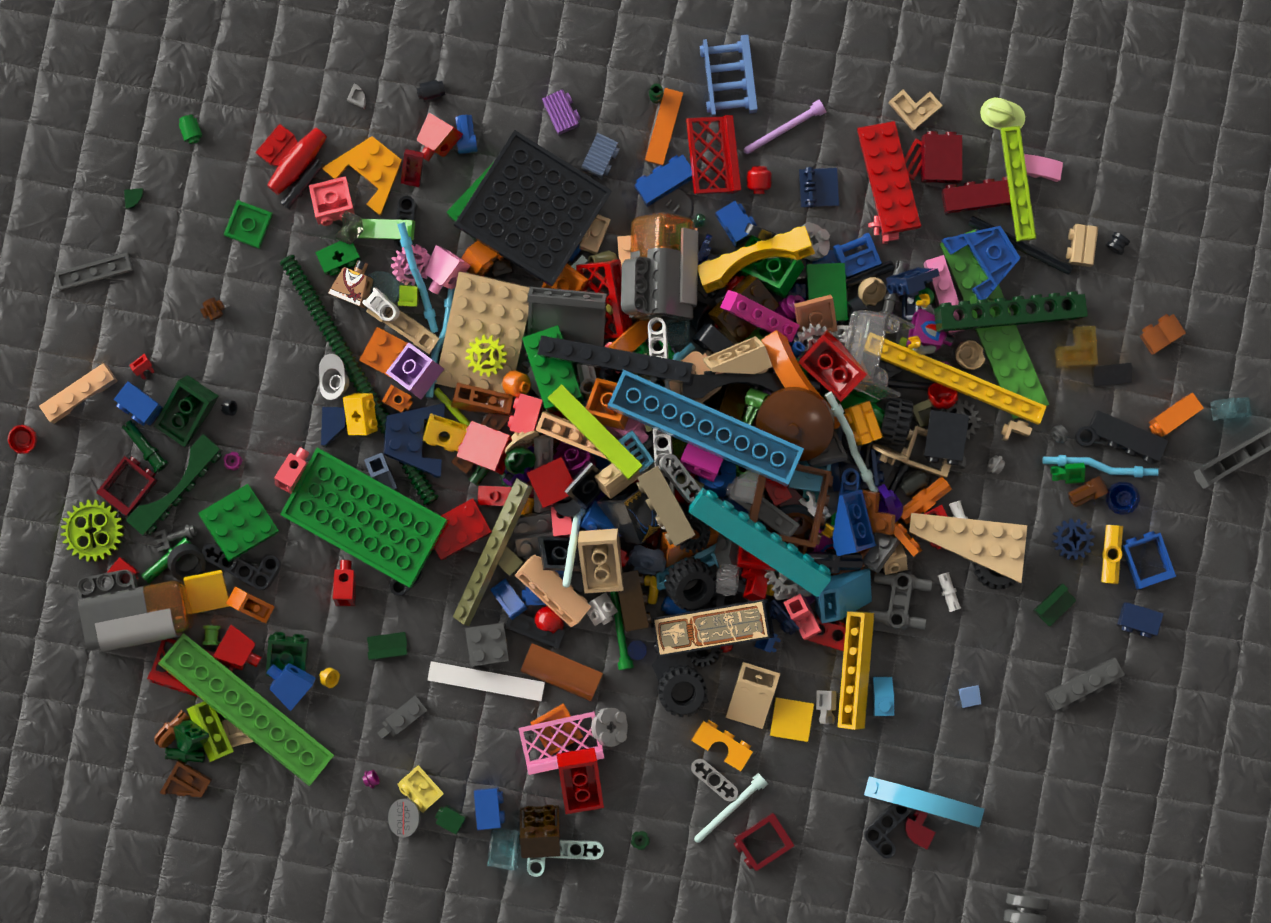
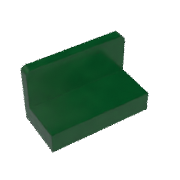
[1033,583,1076,626]
[367,632,408,660]

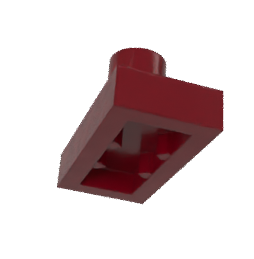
[401,149,424,187]

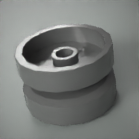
[1003,893,1049,923]

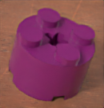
[553,442,597,479]

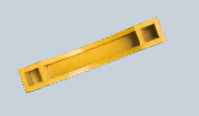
[698,226,815,293]

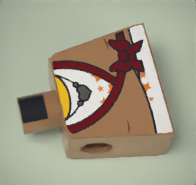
[328,260,373,309]

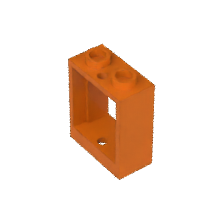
[1148,393,1204,437]

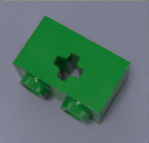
[315,237,361,276]

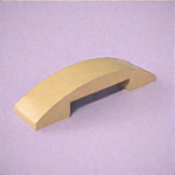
[366,307,440,354]

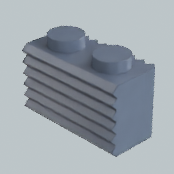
[581,133,620,179]

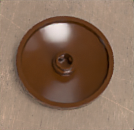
[756,387,835,462]

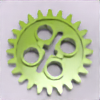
[61,500,124,562]

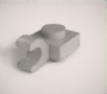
[816,690,836,724]

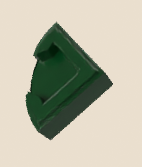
[124,188,144,210]

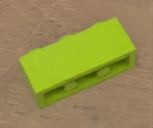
[187,701,234,762]

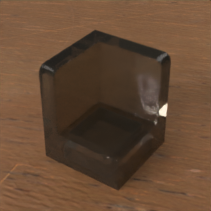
[335,211,364,245]

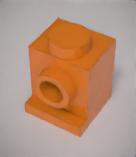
[382,385,413,413]

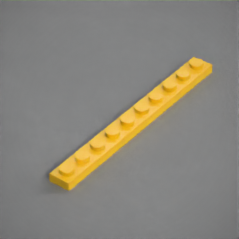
[862,333,1047,425]

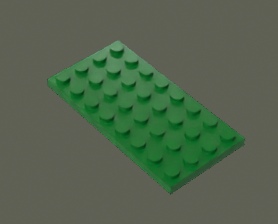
[280,448,448,588]

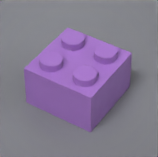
[386,343,444,399]

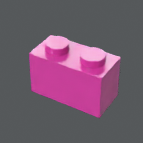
[680,443,723,482]

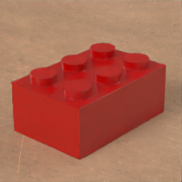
[434,498,492,561]
[556,748,604,814]

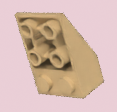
[725,662,780,729]

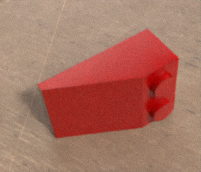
[798,330,867,402]

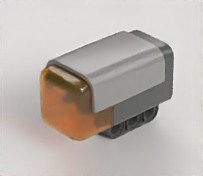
[621,212,698,324]
[77,570,194,652]

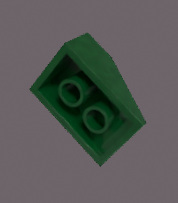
[154,375,219,447]

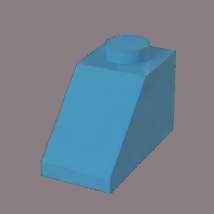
[873,677,894,716]

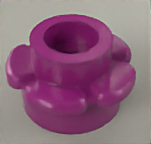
[223,452,242,471]
[363,770,380,789]

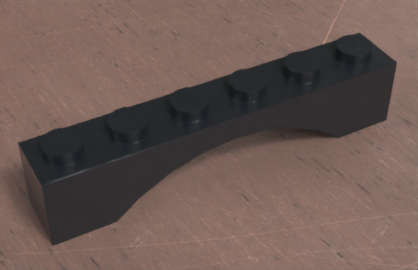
[680,370,785,400]

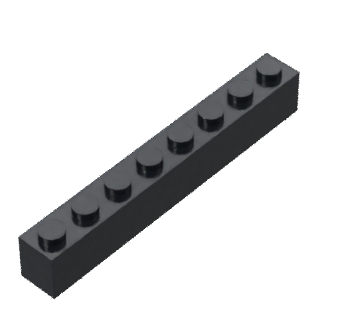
[537,335,696,385]

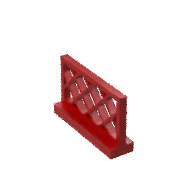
[686,115,741,194]
[576,259,633,339]
[147,639,234,698]

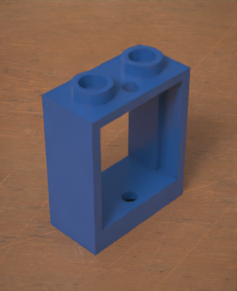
[1121,531,1176,590]

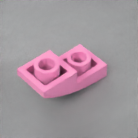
[1024,154,1063,182]

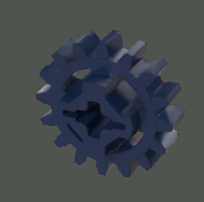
[1052,518,1095,560]

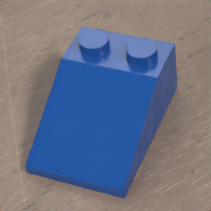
[832,490,876,556]

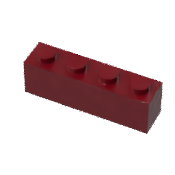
[941,177,1011,214]

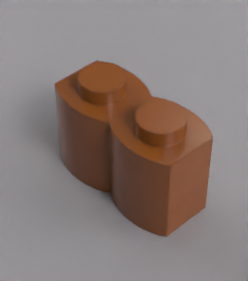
[1140,314,1186,355]

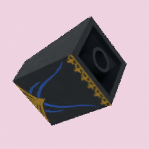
[597,483,660,545]

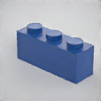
[635,155,693,207]

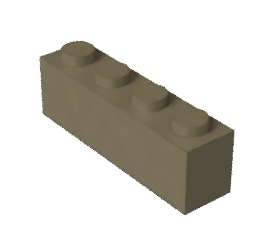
[636,466,696,547]

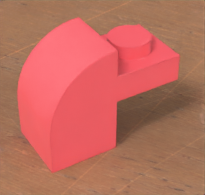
[783,593,822,640]

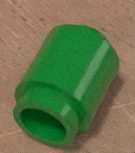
[179,114,203,144]

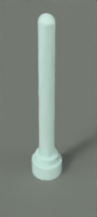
[563,507,586,588]
[694,773,768,843]

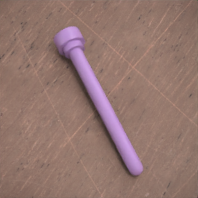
[743,100,826,154]

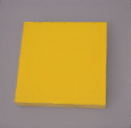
[184,570,230,614]
[770,698,814,742]

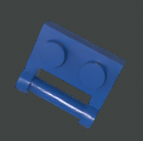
[833,233,882,278]

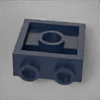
[886,267,940,297]

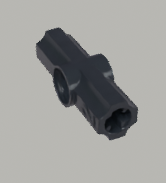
[806,549,863,573]

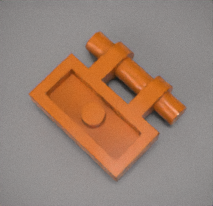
[894,522,922,557]

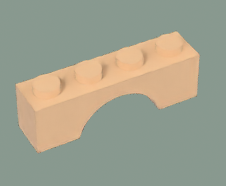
[39,363,118,424]

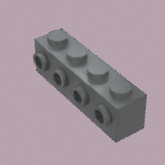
[1044,658,1125,712]

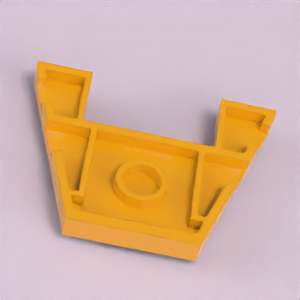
[322,136,402,216]

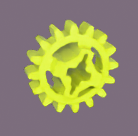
[465,334,507,377]

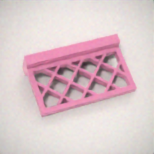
[519,711,604,775]

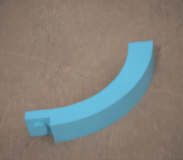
[864,777,984,828]

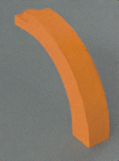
[761,330,840,429]

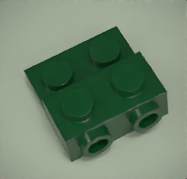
[266,632,309,676]

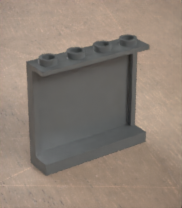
[525,287,607,357]

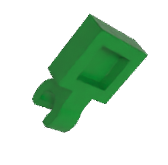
[1050,463,1085,484]

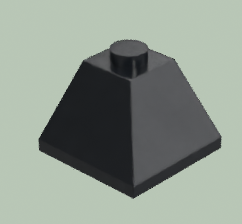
[565,461,602,510]
[538,536,581,572]

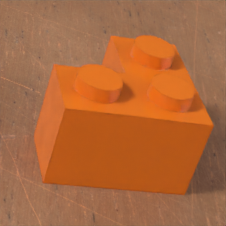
[461,241,504,276]

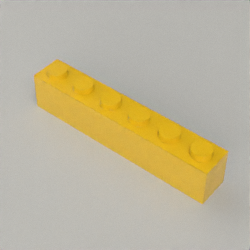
[838,611,874,730]

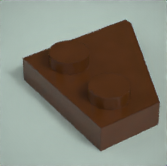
[160,760,212,797]

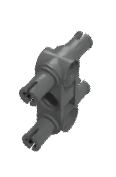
[869,572,933,630]

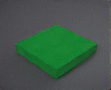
[224,200,273,249]

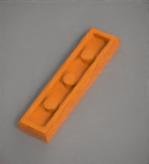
[645,88,683,166]
[609,320,662,352]

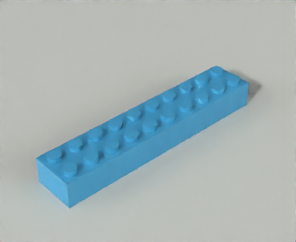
[608,370,804,486]

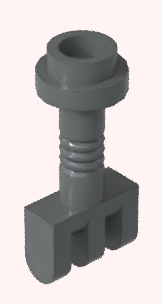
[153,524,197,552]

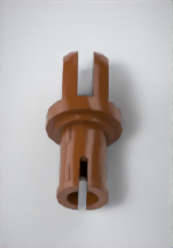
[154,710,190,748]

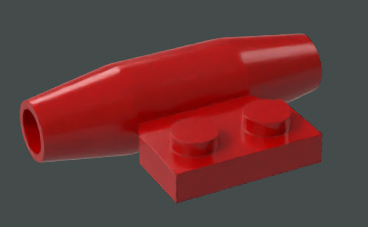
[255,124,327,195]

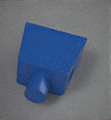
[266,663,316,711]

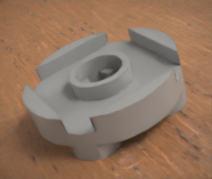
[801,222,830,261]
[591,708,628,747]

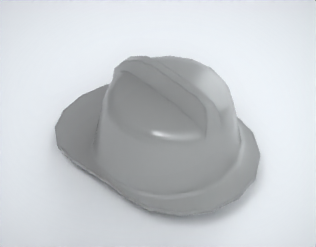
[319,354,349,400]

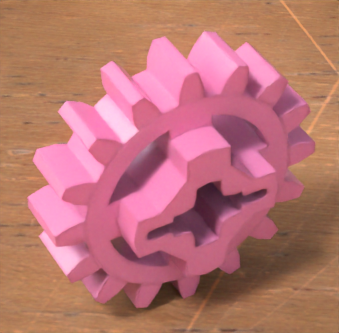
[391,244,431,286]

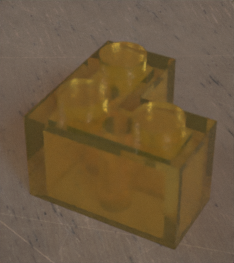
[1055,326,1098,368]

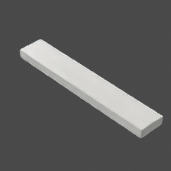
[428,661,545,701]

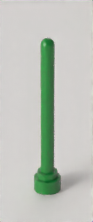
[610,591,634,670]

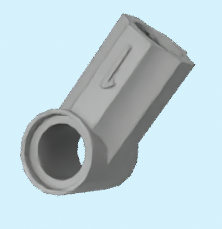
[577,364,597,400]

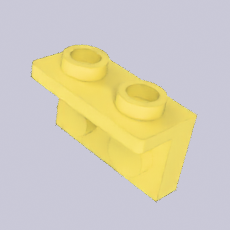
[397,765,444,813]

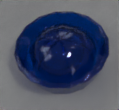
[1106,482,1140,515]

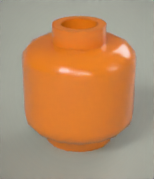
[502,370,531,398]

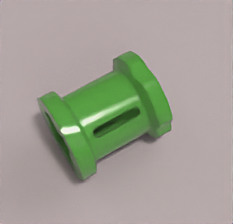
[202,625,221,645]

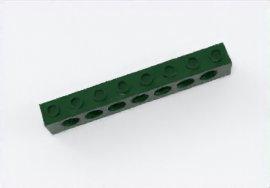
[934,291,1088,332]

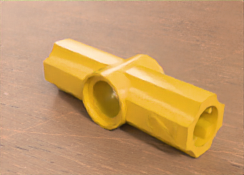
[1101,525,1123,584]

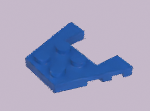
[942,226,1020,300]

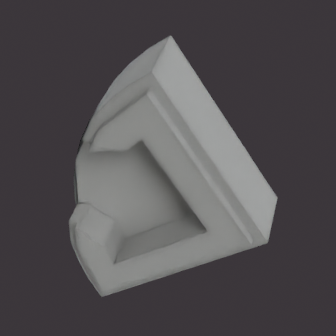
[347,83,366,109]

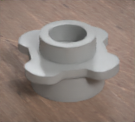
[987,455,1005,474]

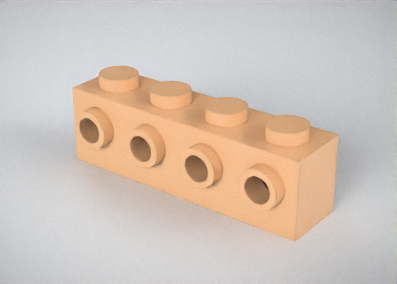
[515,555,591,627]

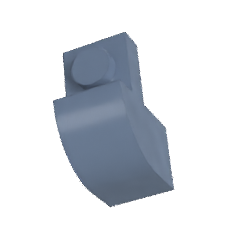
[364,453,397,490]

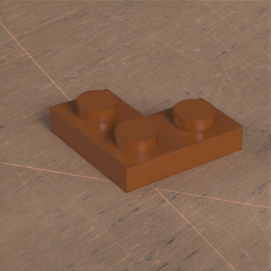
[862,490,895,535]

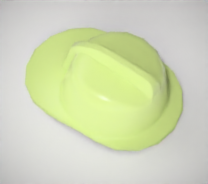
[980,98,1025,130]

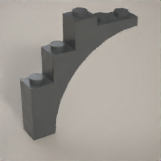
[1194,427,1271,489]

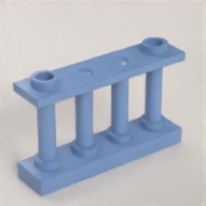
[700,35,757,117]

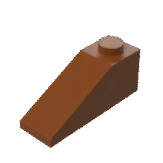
[451,382,513,415]

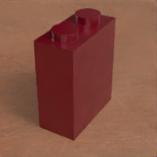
[921,131,962,183]

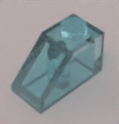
[1210,397,1252,421]

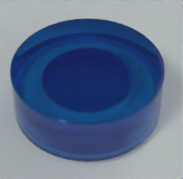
[628,641,647,660]

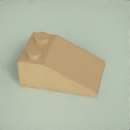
[703,336,773,374]
[578,528,623,593]

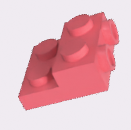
[309,176,355,226]

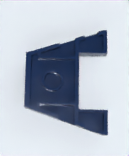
[383,404,445,478]

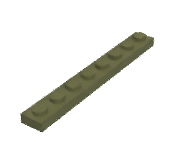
[453,478,533,626]

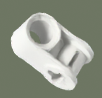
[362,287,400,321]

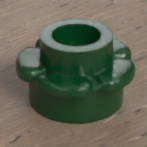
[631,831,650,850]

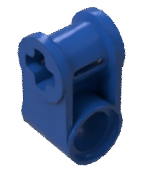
[839,468,862,496]

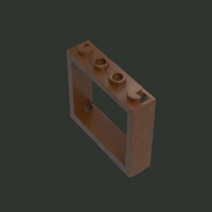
[749,464,833,548]

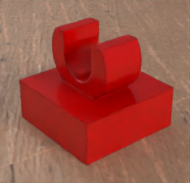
[129,353,154,380]

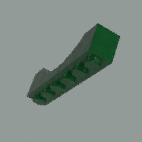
[126,434,223,536]

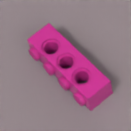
[720,290,800,343]

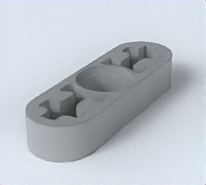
[659,454,701,503]
[691,759,738,802]

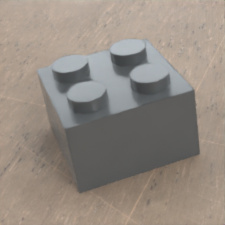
[465,623,510,667]

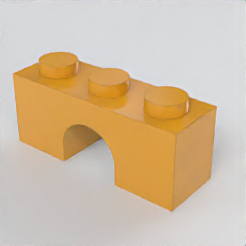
[691,720,753,771]

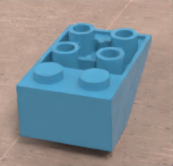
[815,568,872,623]

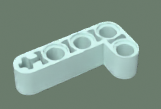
[527,840,604,877]

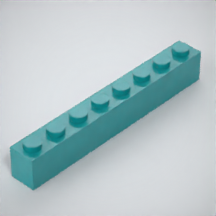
[689,488,831,598]

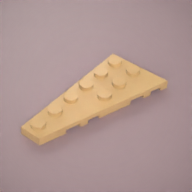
[909,513,1027,583]

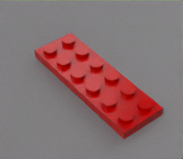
[857,121,921,235]

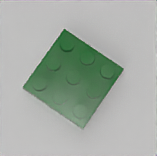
[198,484,279,562]

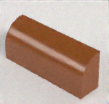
[520,643,603,701]

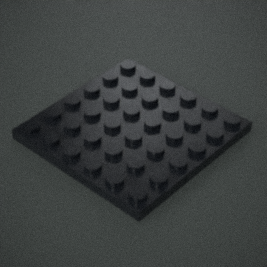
[454,130,612,287]

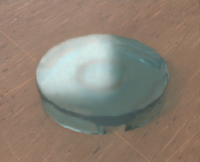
[368,271,399,303]

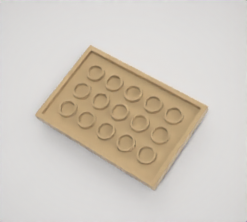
[435,271,530,395]

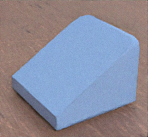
[958,685,981,708]

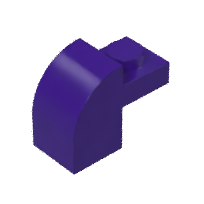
[878,484,903,523]

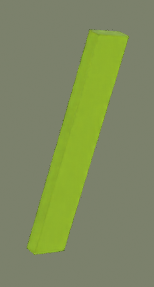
[1000,126,1036,242]
[547,384,643,480]

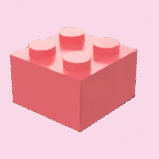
[508,393,544,435]

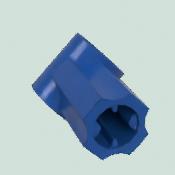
[455,115,478,154]

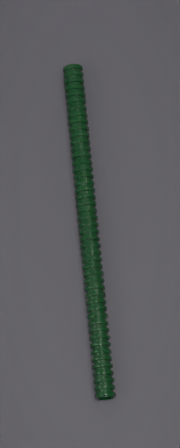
[280,255,439,506]

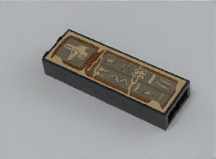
[651,599,775,657]

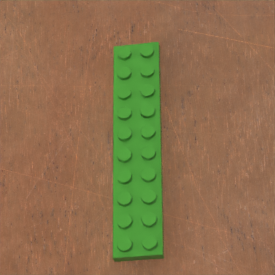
[939,229,1049,420]
[158,633,334,786]

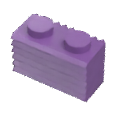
[542,89,581,136]

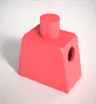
[274,448,310,494]
[551,507,572,538]

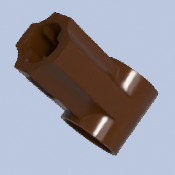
[1067,475,1109,507]

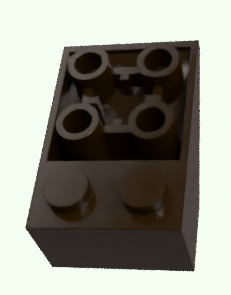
[520,805,561,859]

